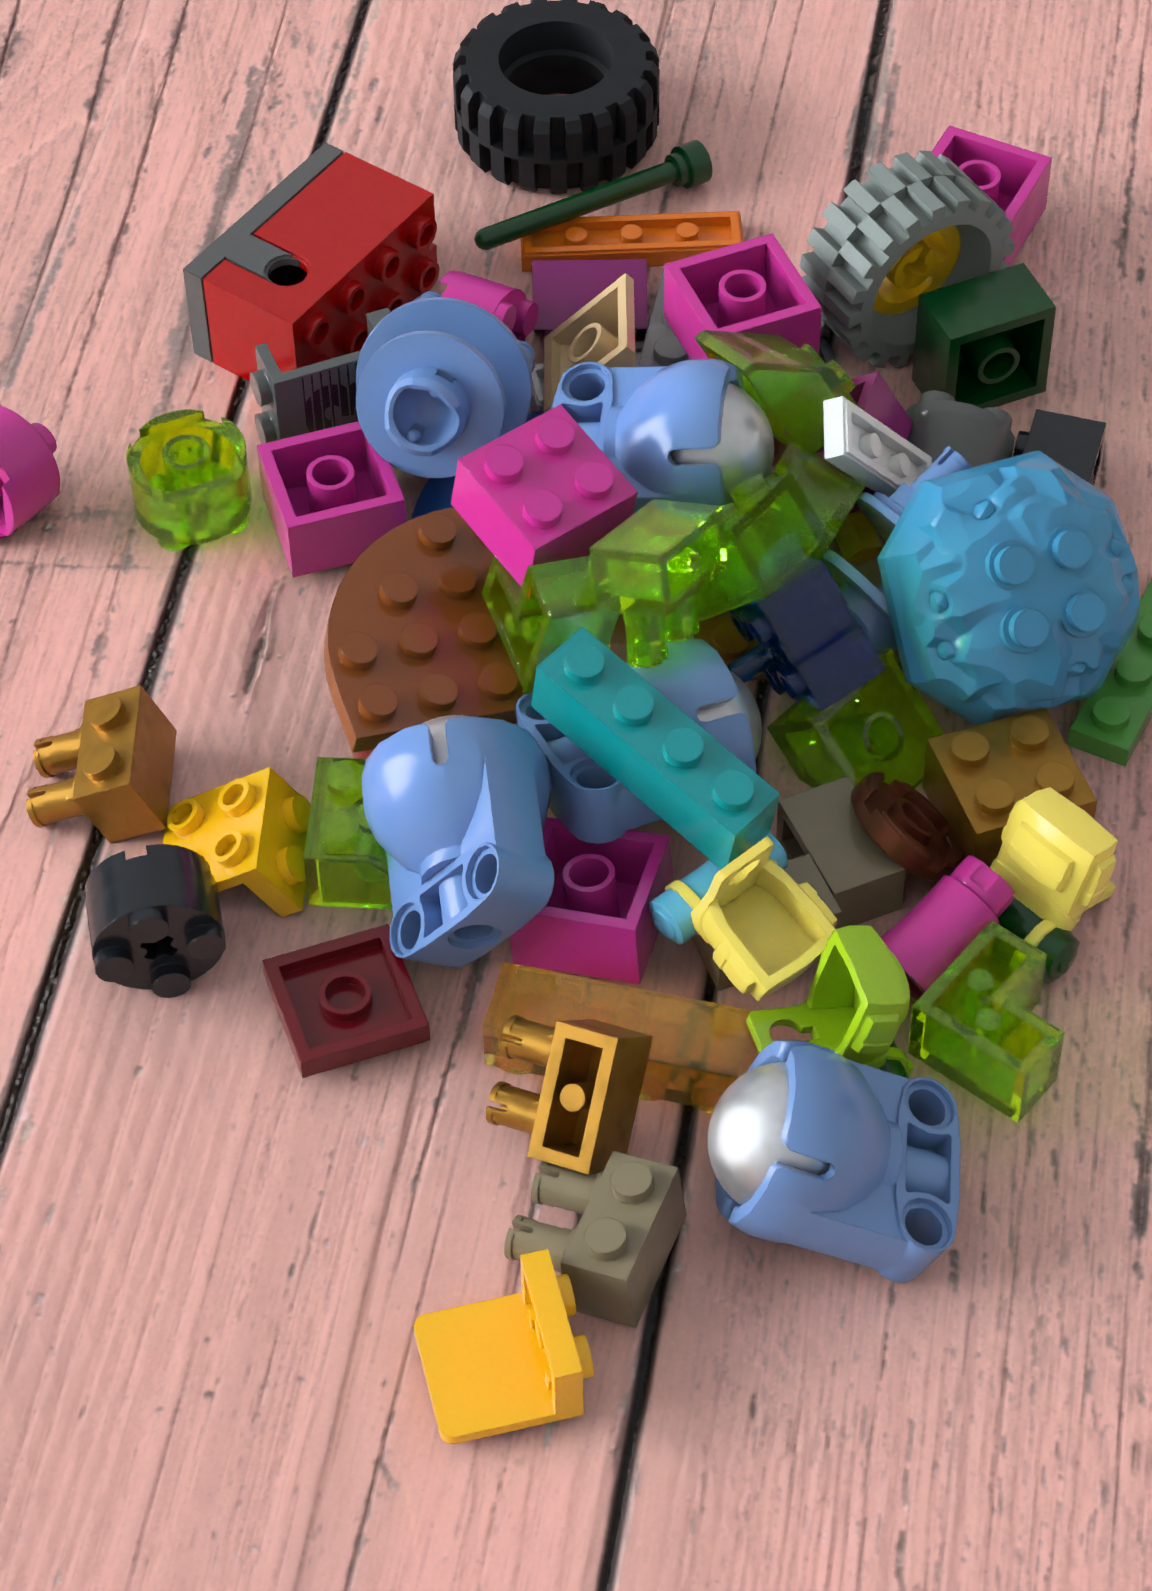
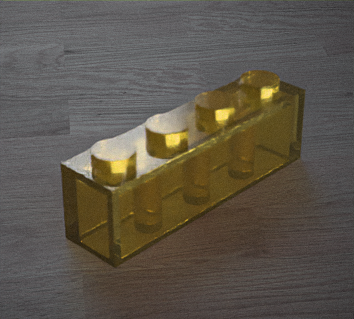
[483,962,759,1114]

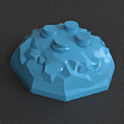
[877,451,1140,726]

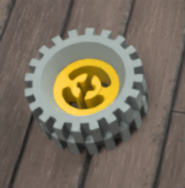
[799,150,1015,368]

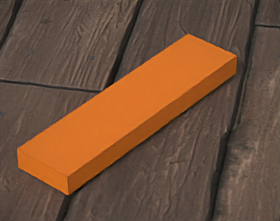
[520,211,744,272]

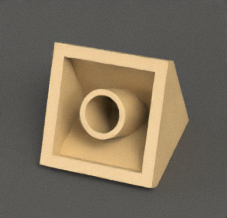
[544,273,635,412]

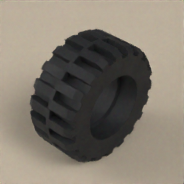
[453,0,660,194]

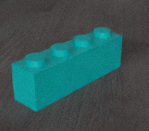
[531,626,780,869]

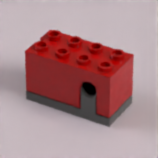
[183,142,440,382]

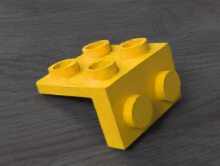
[163,767,315,918]
[414,1249,594,1444]

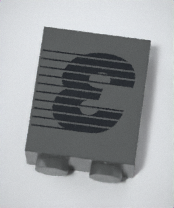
[250,308,390,444]

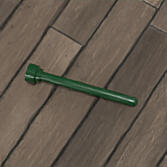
[474,140,713,250]

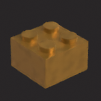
[922,708,1097,868]

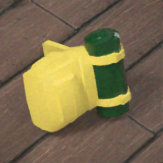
[987,787,1118,984]

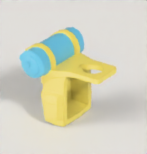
[649,832,837,1001]

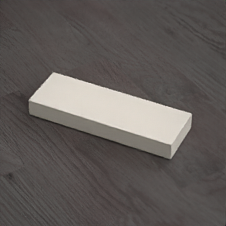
[823,396,932,497]

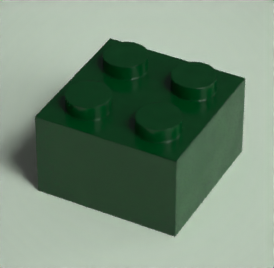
[912,263,1056,409]

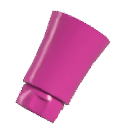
[880,855,1014,1010]

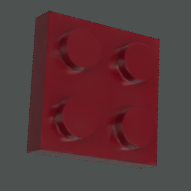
[262,924,430,1078]

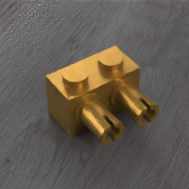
[26,685,177,843]
[486,1015,653,1175]

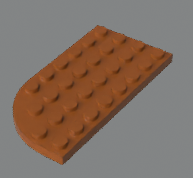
[324,502,823,753]

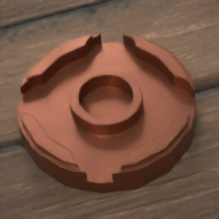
[851,771,962,883]

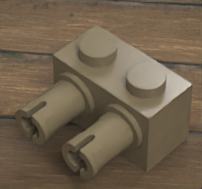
[504,1151,687,1328]

